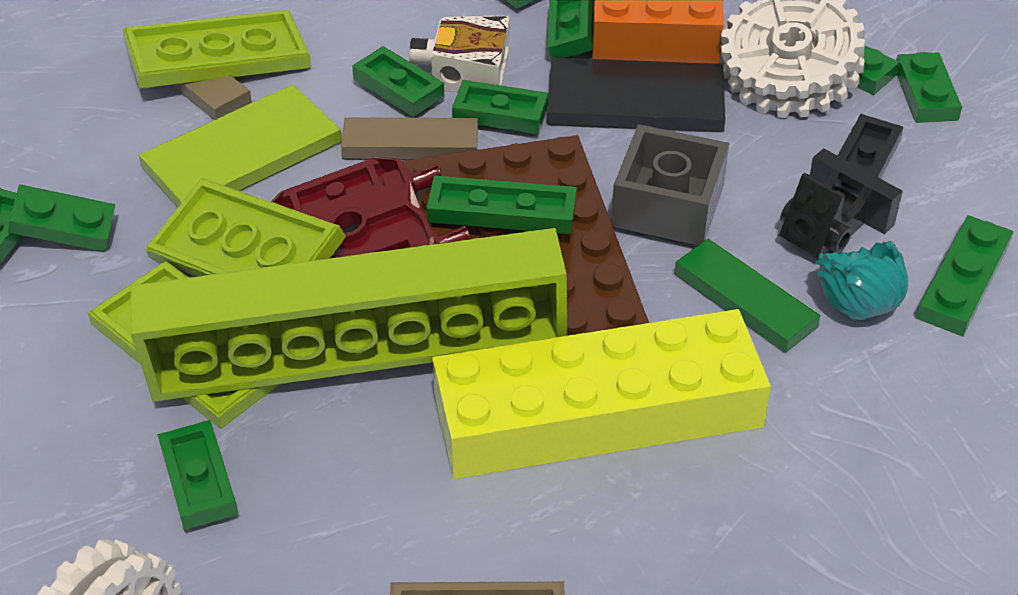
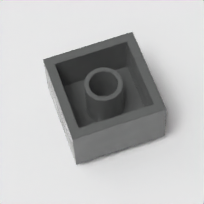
[611,124,729,245]

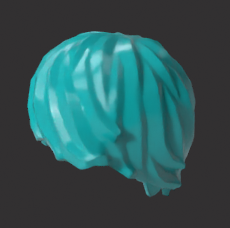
[816,241,908,320]

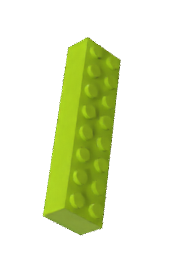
[131,228,567,402]

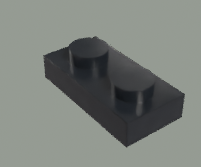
[837,114,904,191]

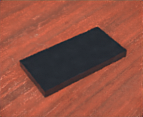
[547,57,726,132]

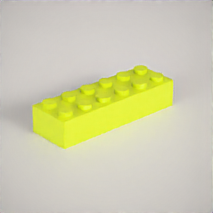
[432,309,771,479]

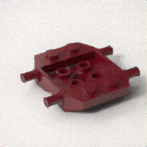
[271,156,471,258]

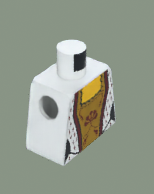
[409,16,510,93]

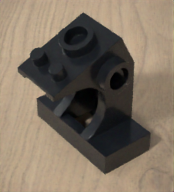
[778,148,903,258]

